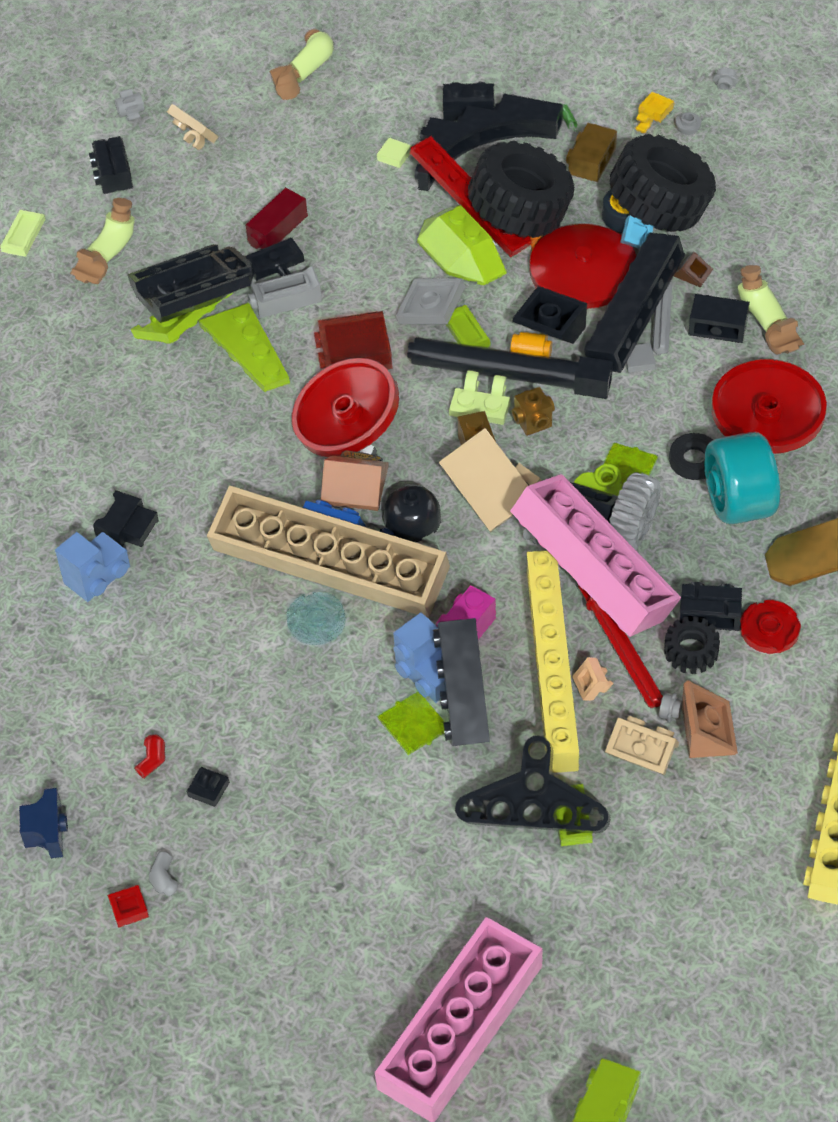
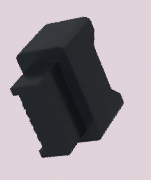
[93,490,159,547]

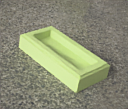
[0,210,45,257]

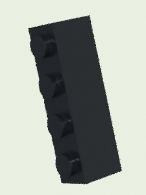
[432,618,490,746]

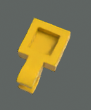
[635,91,674,134]

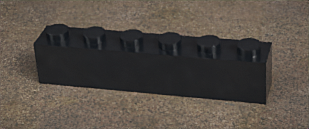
[584,232,685,373]

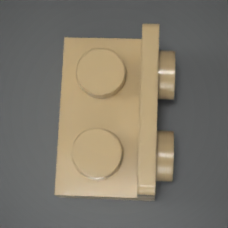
[605,716,680,775]

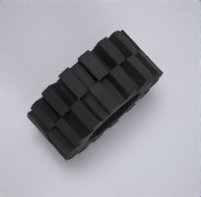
[664,616,720,674]

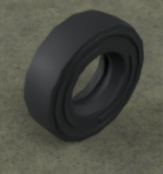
[669,433,713,480]

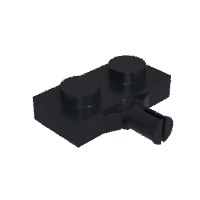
[244,237,304,281]

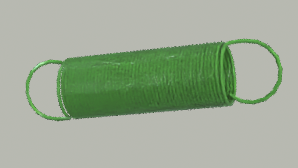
[559,102,577,132]

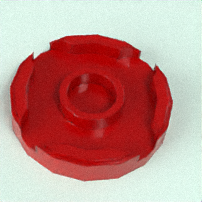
[740,600,801,654]

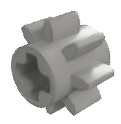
[114,89,145,121]

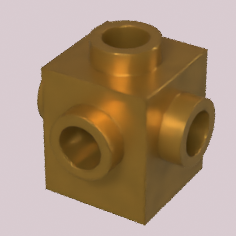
[512,387,555,436]

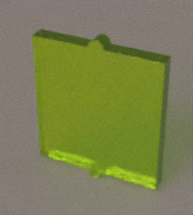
[602,443,658,485]
[377,692,445,755]

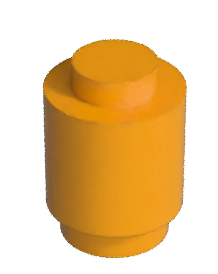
[511,332,552,357]

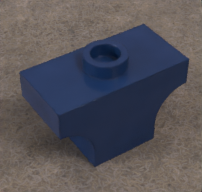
[19,788,68,859]

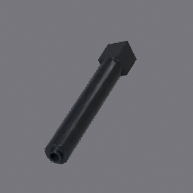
[407,337,613,399]

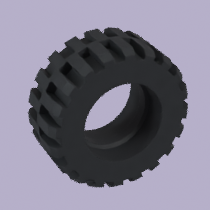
[609,134,716,232]
[468,141,575,238]

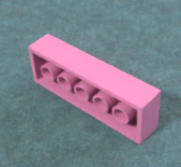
[510,474,681,637]
[375,917,542,1122]

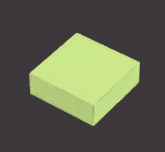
[377,138,412,168]

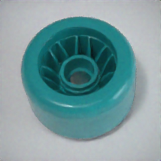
[704,432,780,524]

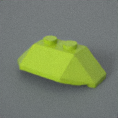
[417,205,507,285]

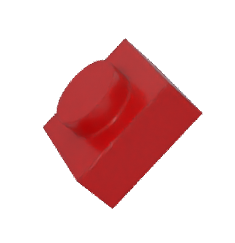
[108,885,149,928]

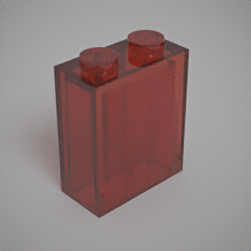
[314,311,393,369]

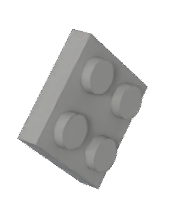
[396,278,466,325]

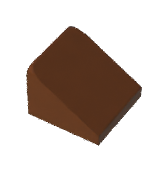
[674,252,714,287]

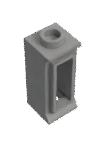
[248,266,322,318]

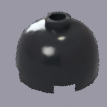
[384,484,441,542]

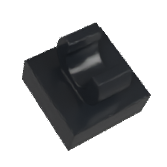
[187,767,230,807]

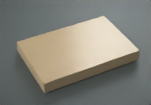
[439,428,528,532]

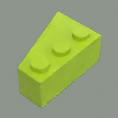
[573,1058,641,1122]

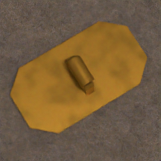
[765,518,838,586]

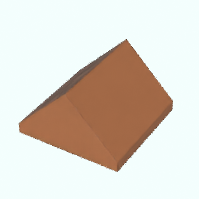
[321,456,389,511]
[682,680,738,758]

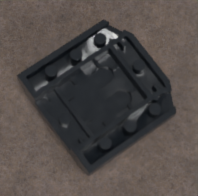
[127,244,254,323]

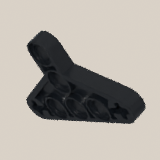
[455,736,611,833]

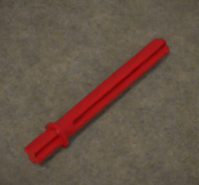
[577,583,663,708]

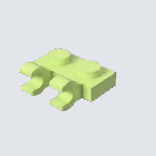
[449,370,510,425]

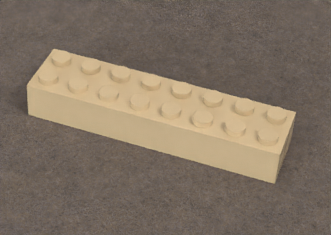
[207,485,450,618]

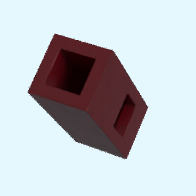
[245,188,308,249]

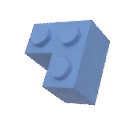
[55,532,130,602]
[393,612,445,703]

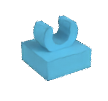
[620,215,654,249]

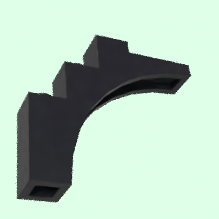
[414,93,563,191]

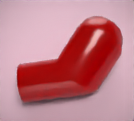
[134,735,165,779]

